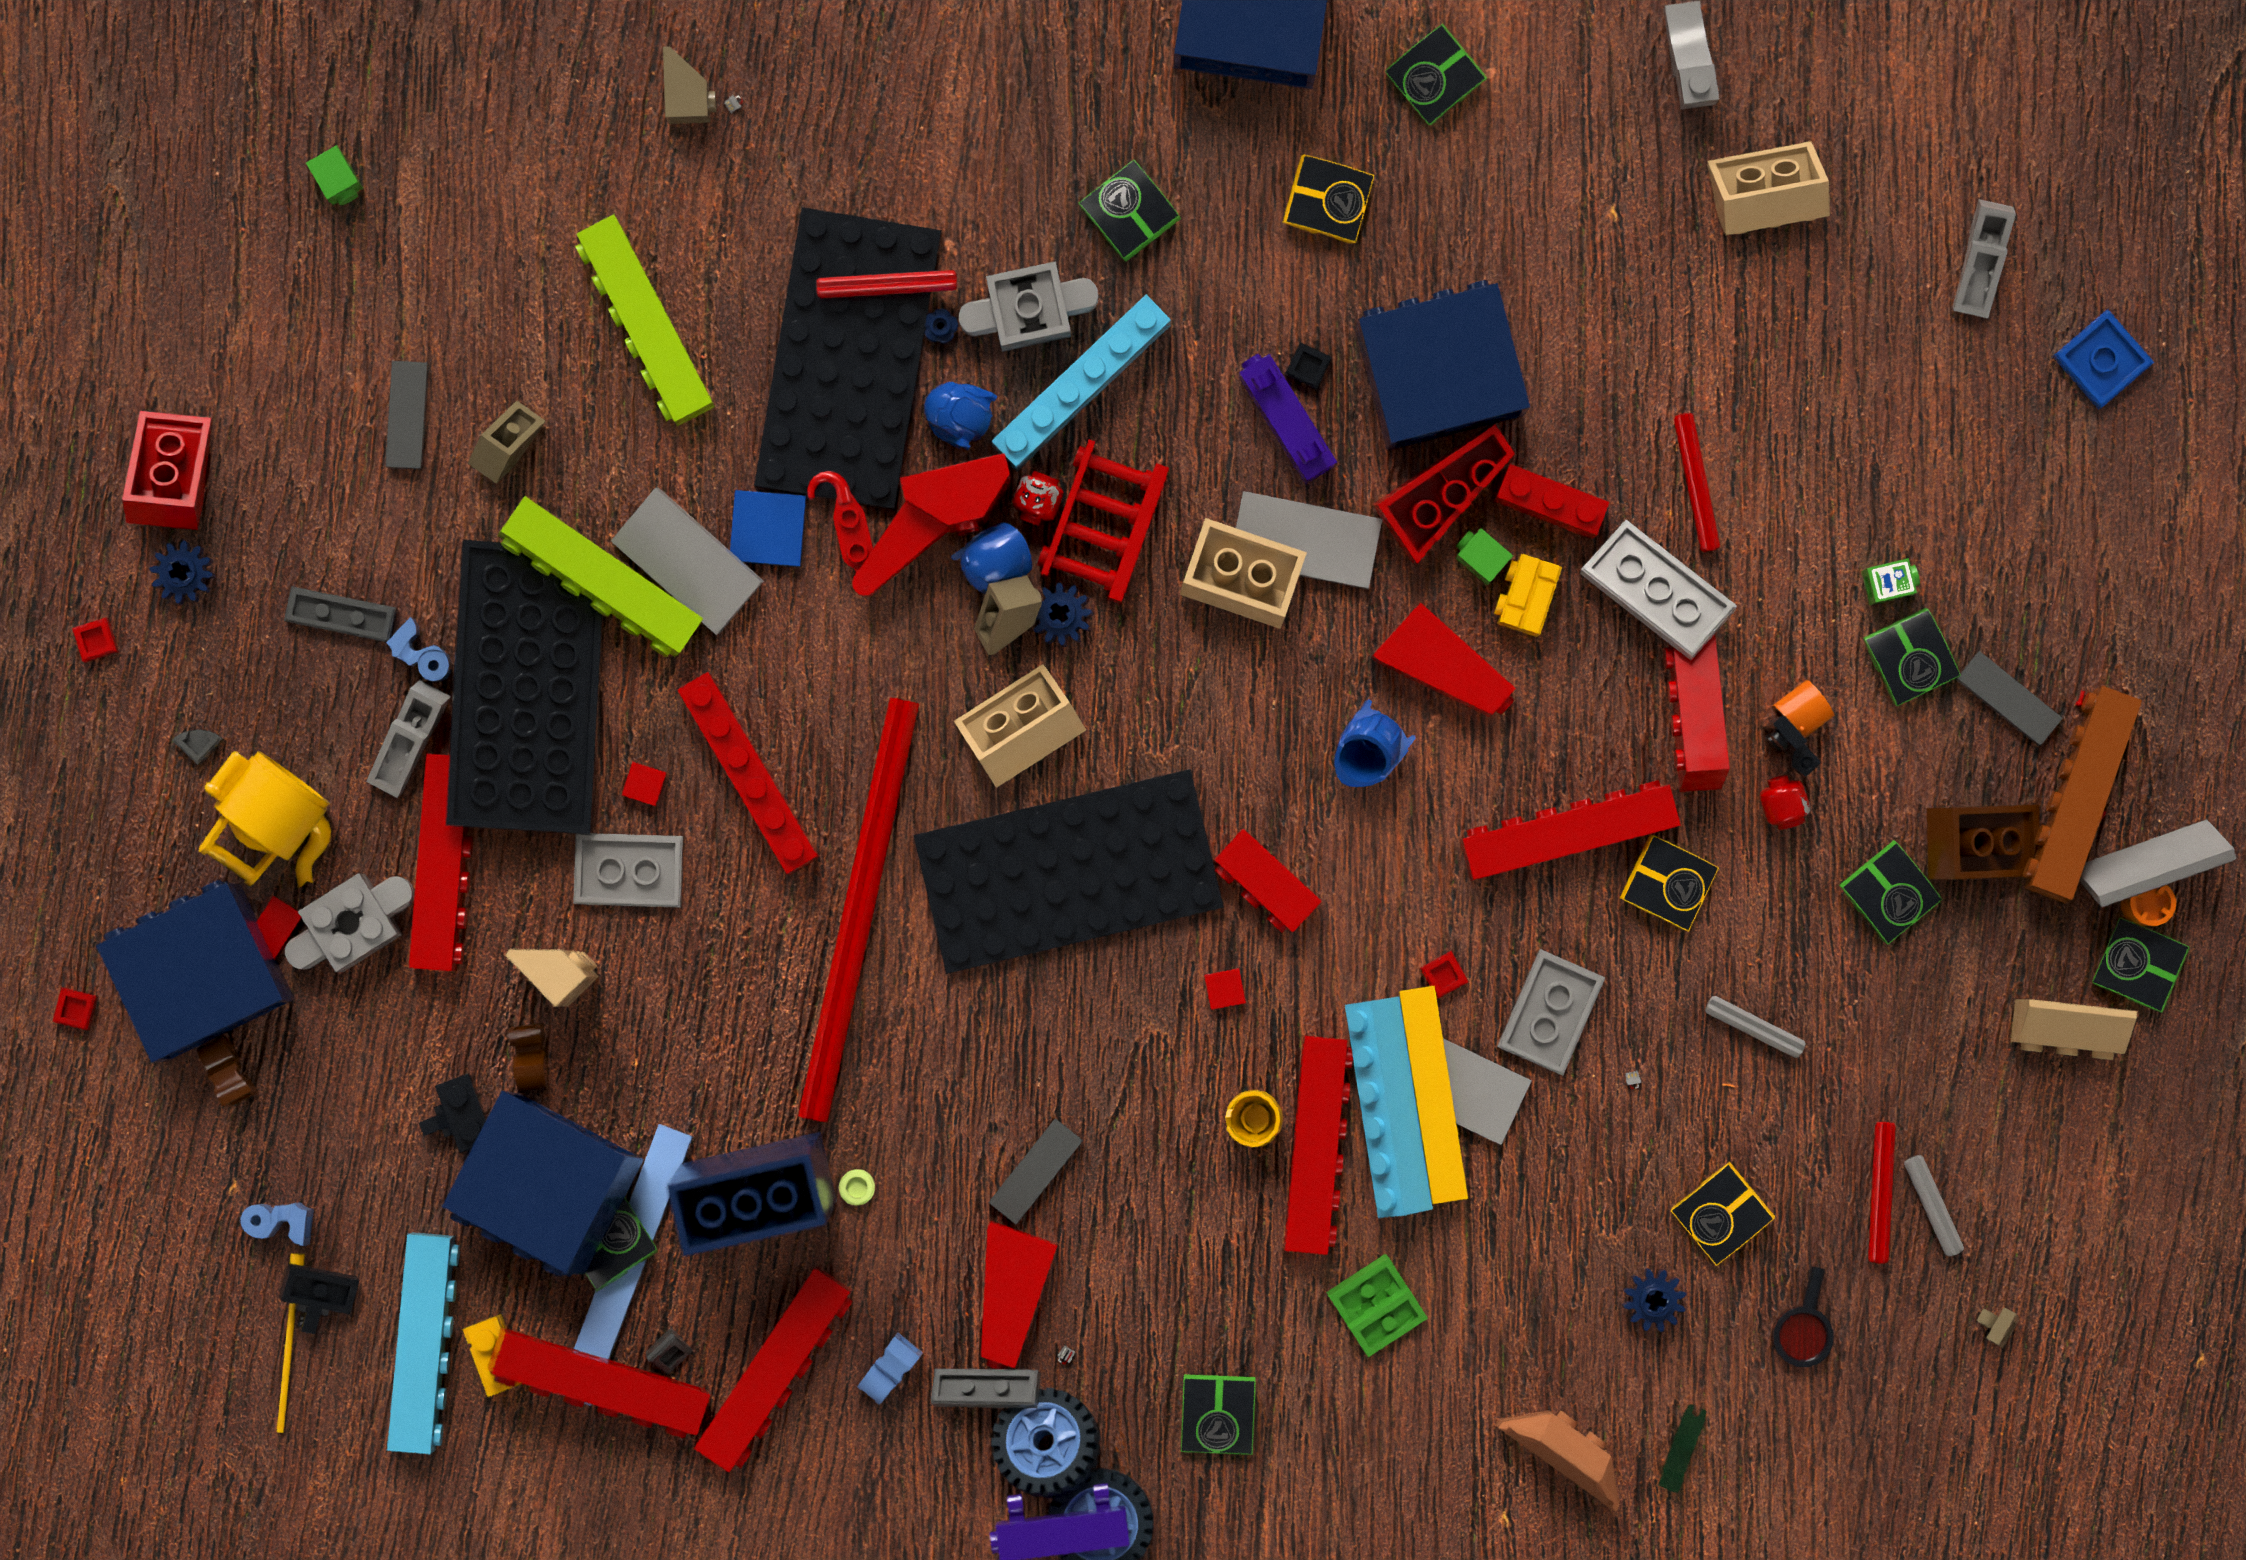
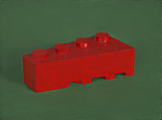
[1372,424,1515,564]
[1664,634,1730,792]

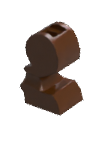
[507,1023,549,1093]
[197,1035,259,1108]

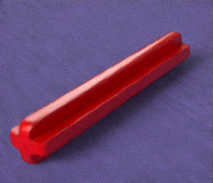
[816,270,957,298]
[1674,413,1720,552]
[1868,1122,1896,1264]

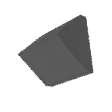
[646,1327,693,1375]

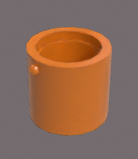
[1772,680,1835,738]
[2121,885,2176,927]

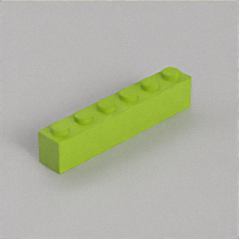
[575,214,715,426]
[497,496,703,657]

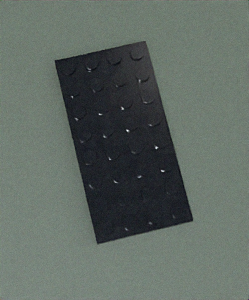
[754,207,942,510]
[445,540,606,835]
[913,769,1224,974]

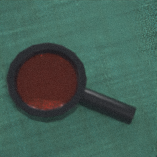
[1772,1266,1834,1367]

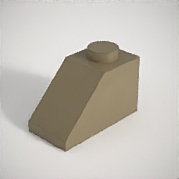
[663,47,717,124]
[468,401,545,484]
[974,575,1042,656]

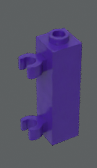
[1238,354,1337,485]
[990,1483,1130,1560]

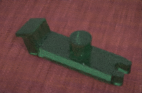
[1658,1404,1707,1493]

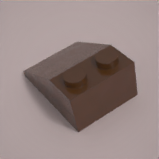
[1926,804,2040,880]

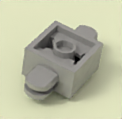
[959,261,1098,352]
[285,873,415,972]

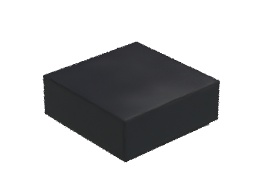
[1285,342,1332,390]

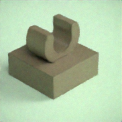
[1976,1307,2020,1349]

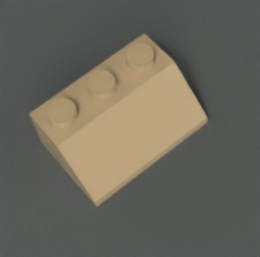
[1707,142,1830,235]
[1180,518,1307,629]
[954,664,1086,788]
[505,949,599,1007]
[2011,999,2137,1060]

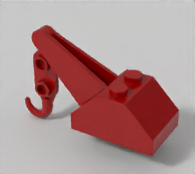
[807,453,1011,597]

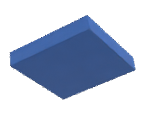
[2052,309,2154,410]
[730,490,807,567]

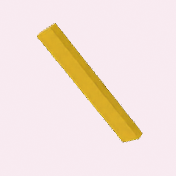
[1398,986,1468,1204]

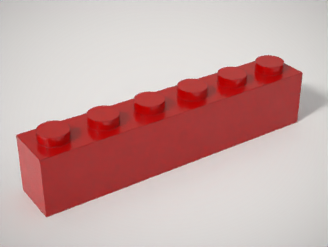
[677,672,820,875]
[409,754,473,971]
[1460,780,1681,881]
[1283,1035,1353,1255]
[694,1266,853,1473]
[487,1327,711,1438]

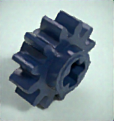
[149,541,216,605]
[1034,583,1094,647]
[1622,1268,1686,1332]

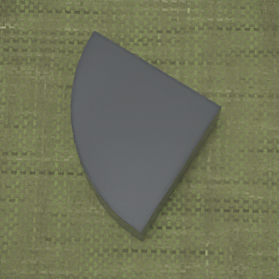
[172,729,224,765]

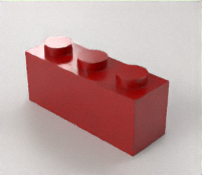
[1494,464,1610,540]
[1213,828,1322,933]

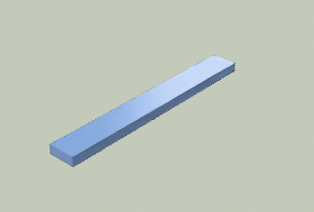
[574,1124,693,1406]

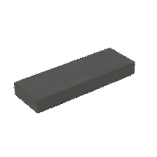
[385,361,429,470]
[284,586,397,642]
[1955,651,2063,746]
[988,1118,1083,1224]
[931,1369,1041,1408]

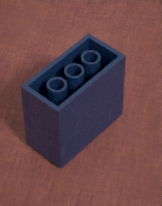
[1173,0,1327,89]
[1355,280,1530,451]
[96,879,295,1063]
[442,1090,644,1277]
[667,1132,837,1256]

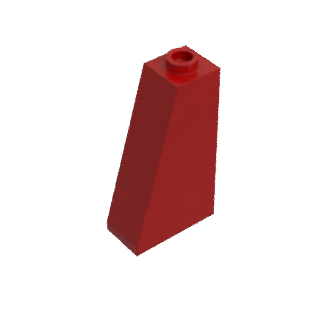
[1371,602,1516,717]
[981,1220,1058,1369]

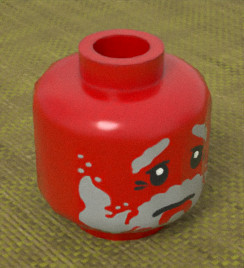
[1012,471,1064,526]
[1759,775,1811,830]

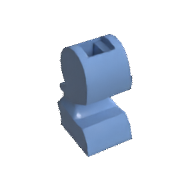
[386,617,452,682]
[240,1202,314,1246]
[857,1332,923,1405]

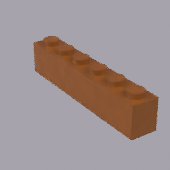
[2023,685,2142,903]

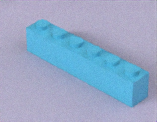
[991,294,1171,471]
[1345,996,1433,1218]
[387,1232,460,1454]

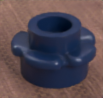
[925,309,958,344]

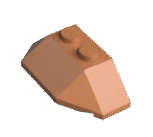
[1495,1410,1620,1512]

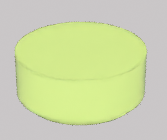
[839,1169,875,1205]

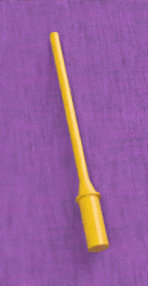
[277,1253,305,1433]

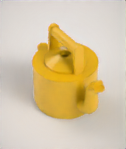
[199,751,331,888]

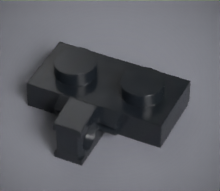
[1763,716,1821,777]
[419,1073,487,1153]
[278,1263,360,1334]

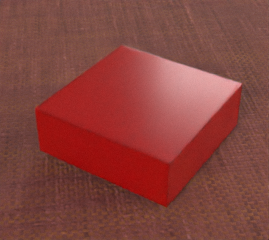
[72,617,119,663]
[622,761,667,807]
[1420,951,1468,999]
[1204,968,1246,1010]
[52,987,98,1031]

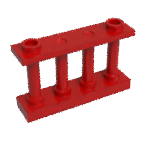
[1037,439,1169,605]

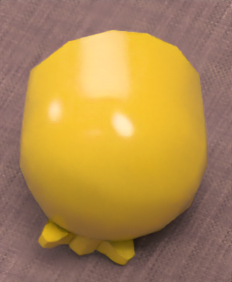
[1225,1090,1283,1148]

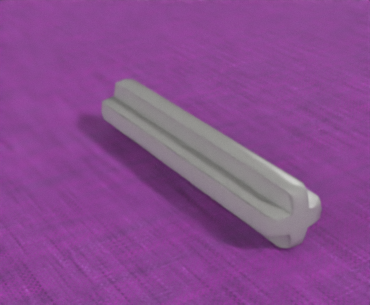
[1705,996,1806,1058]
[1904,1155,1964,1257]

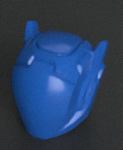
[924,382,997,450]
[951,522,1032,594]
[1334,699,1416,787]

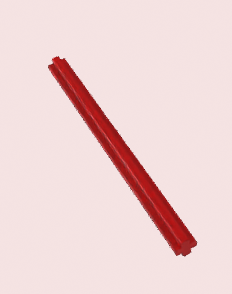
[798,697,919,1123]

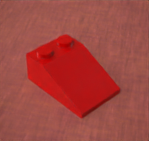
[122,411,212,530]

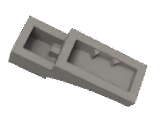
[1663,1,1719,109]
[1952,199,2016,318]
[366,680,451,798]

